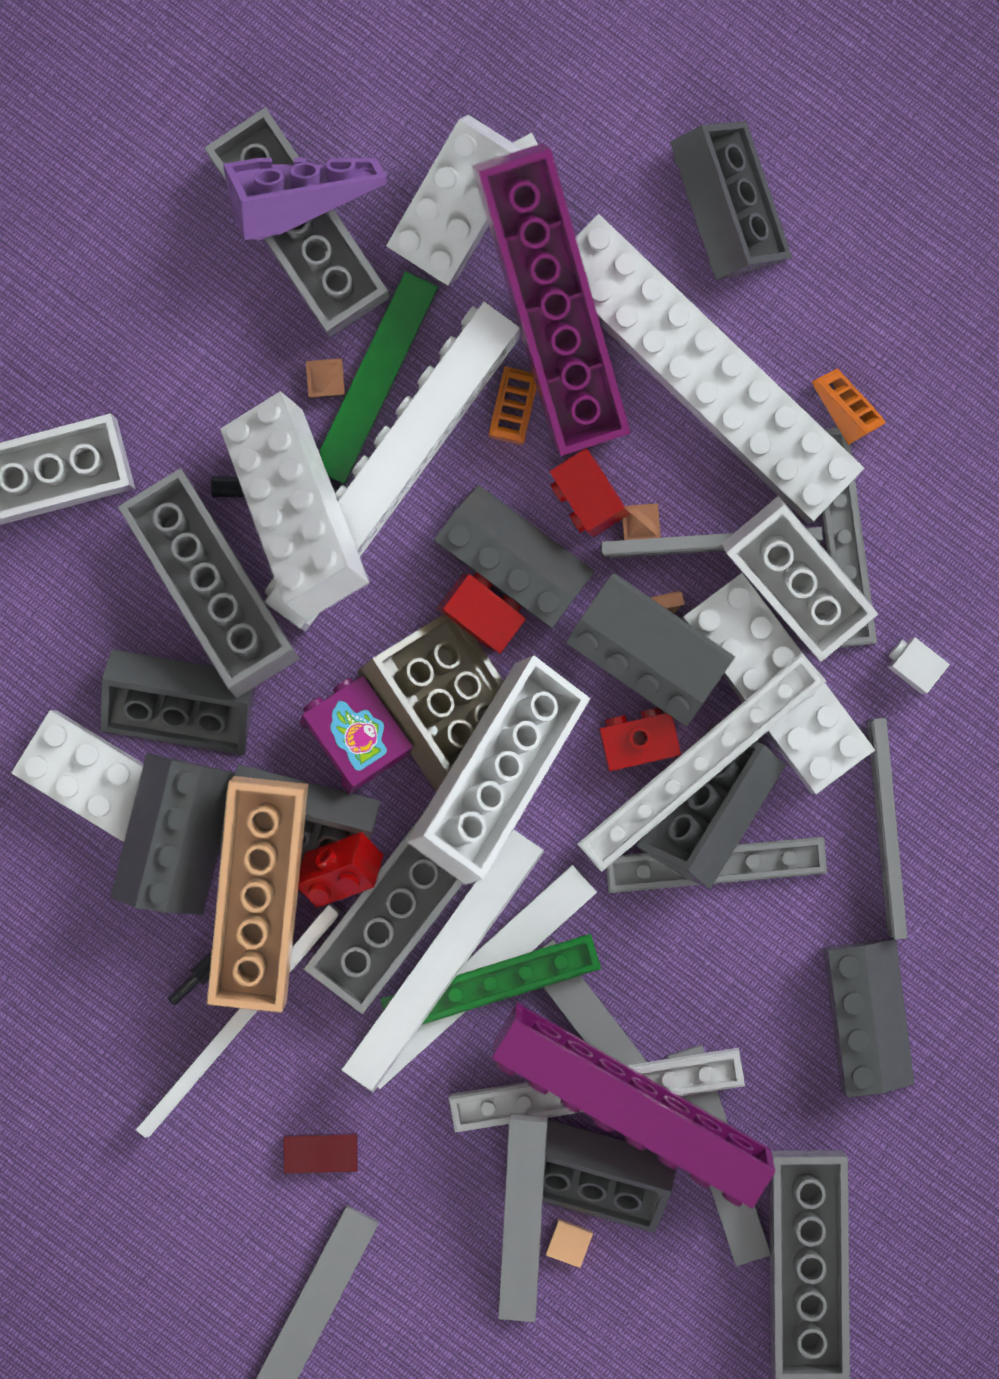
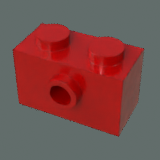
[549,448,630,538]
[436,572,527,654]
[598,707,681,772]
[298,832,384,908]

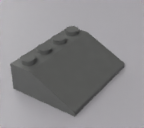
[110,753,235,915]

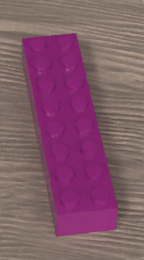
[472,143,631,456]
[492,1002,776,1209]

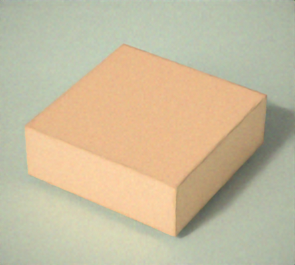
[546,1218,593,1268]

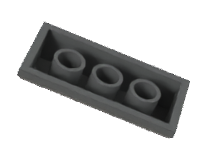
[670,121,792,280]
[434,484,595,630]
[566,573,735,727]
[101,649,255,755]
[637,723,786,889]
[220,764,381,865]
[823,938,915,1098]
[543,1119,676,1233]

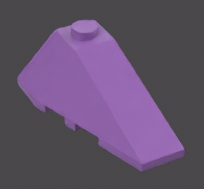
[223,158,387,240]

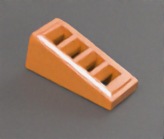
[488,366,537,446]
[811,368,886,445]

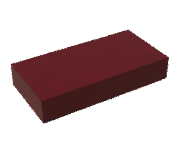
[283,1133,358,1174]

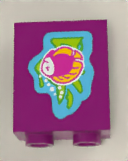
[299,676,413,795]

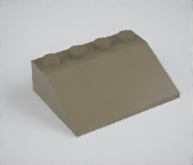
[357,614,504,792]

